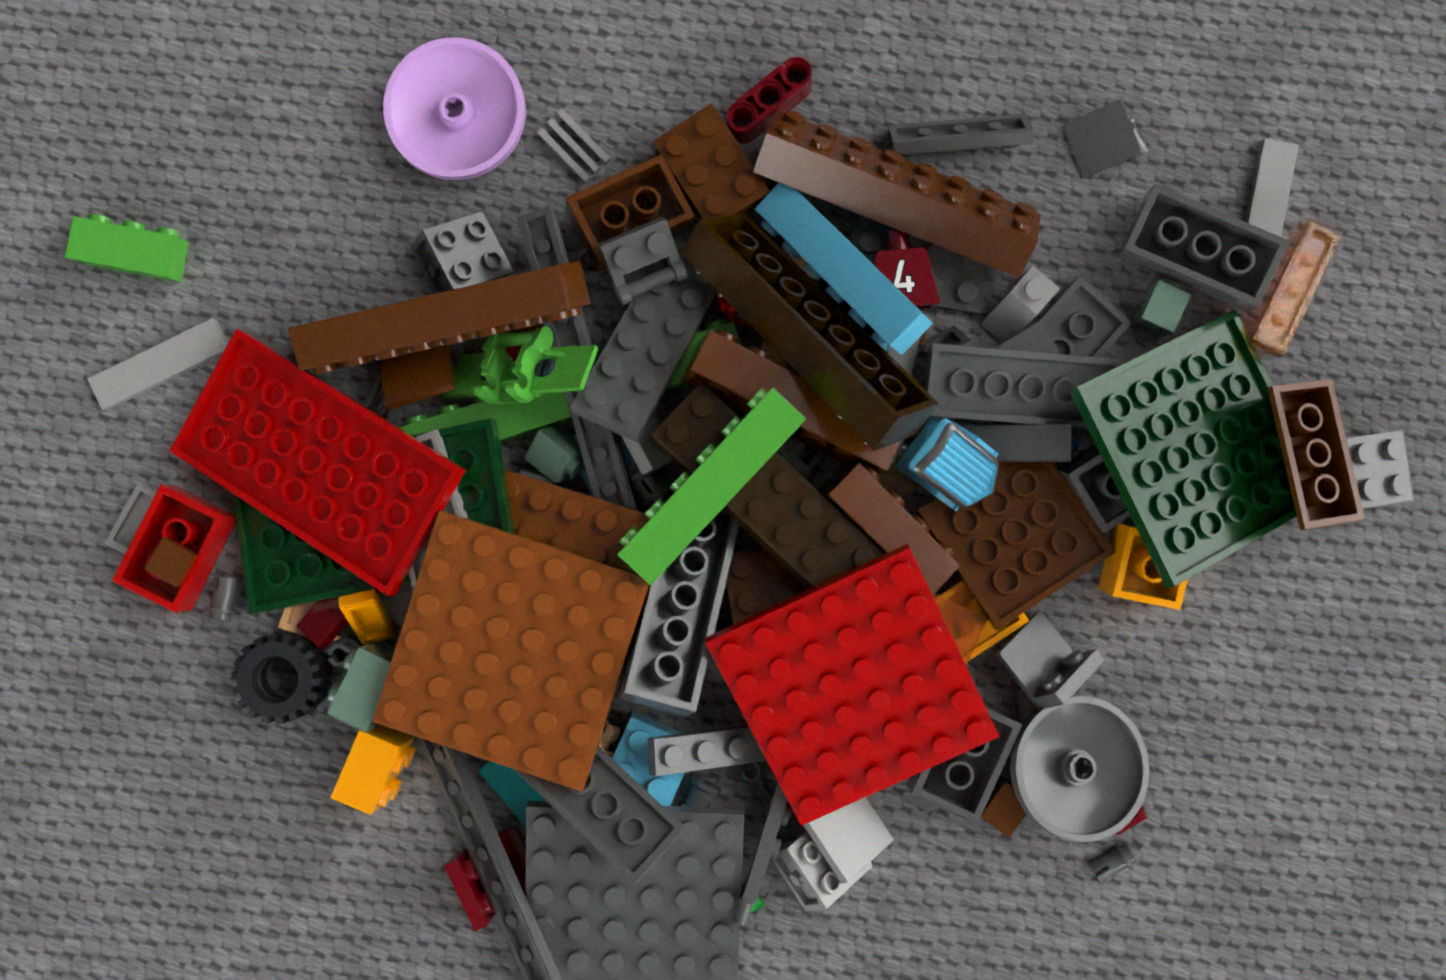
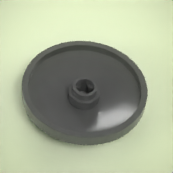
[1010,696,1150,842]

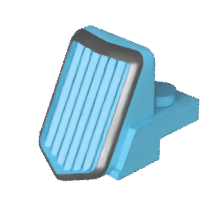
[894,416,999,511]

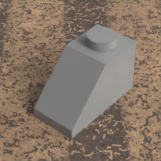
[980,266,1060,343]

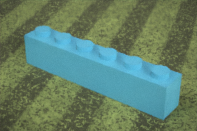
[755,183,933,355]

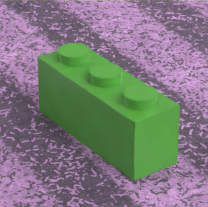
[65,213,189,283]

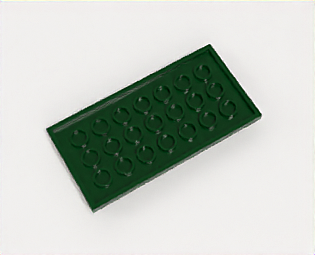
[232,418,515,614]

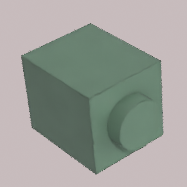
[1132,279,1191,337]
[524,425,584,483]

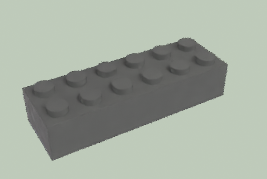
[616,489,739,717]

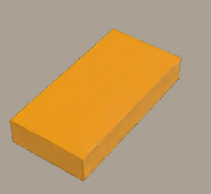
[339,589,396,645]

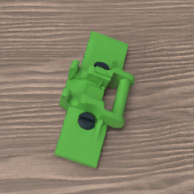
[443,326,598,404]

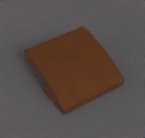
[381,344,456,411]

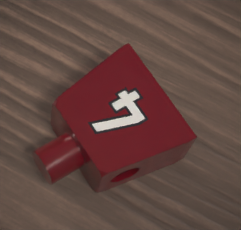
[872,229,940,310]

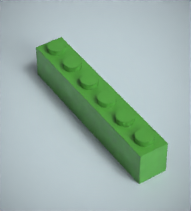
[617,387,806,586]

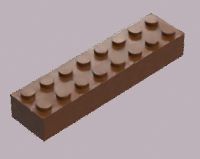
[753,110,1041,278]
[288,261,591,375]

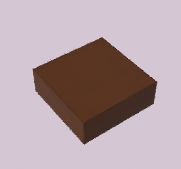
[144,537,198,587]

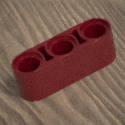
[726,56,812,144]

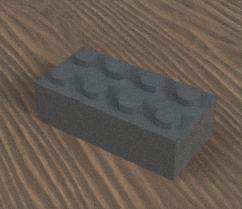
[1117,184,1290,312]

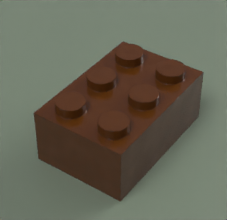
[652,103,770,220]
[566,154,694,273]

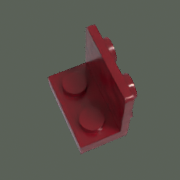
[444,826,526,931]

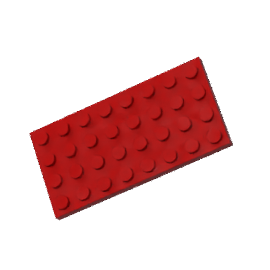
[169,328,466,596]

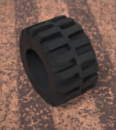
[231,631,333,724]

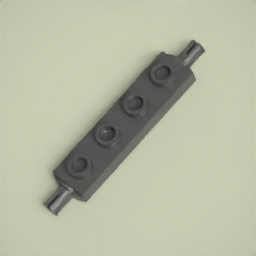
[732,780,792,926]

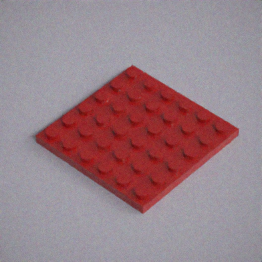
[705,544,1000,826]

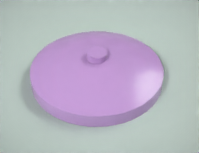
[383,37,526,181]

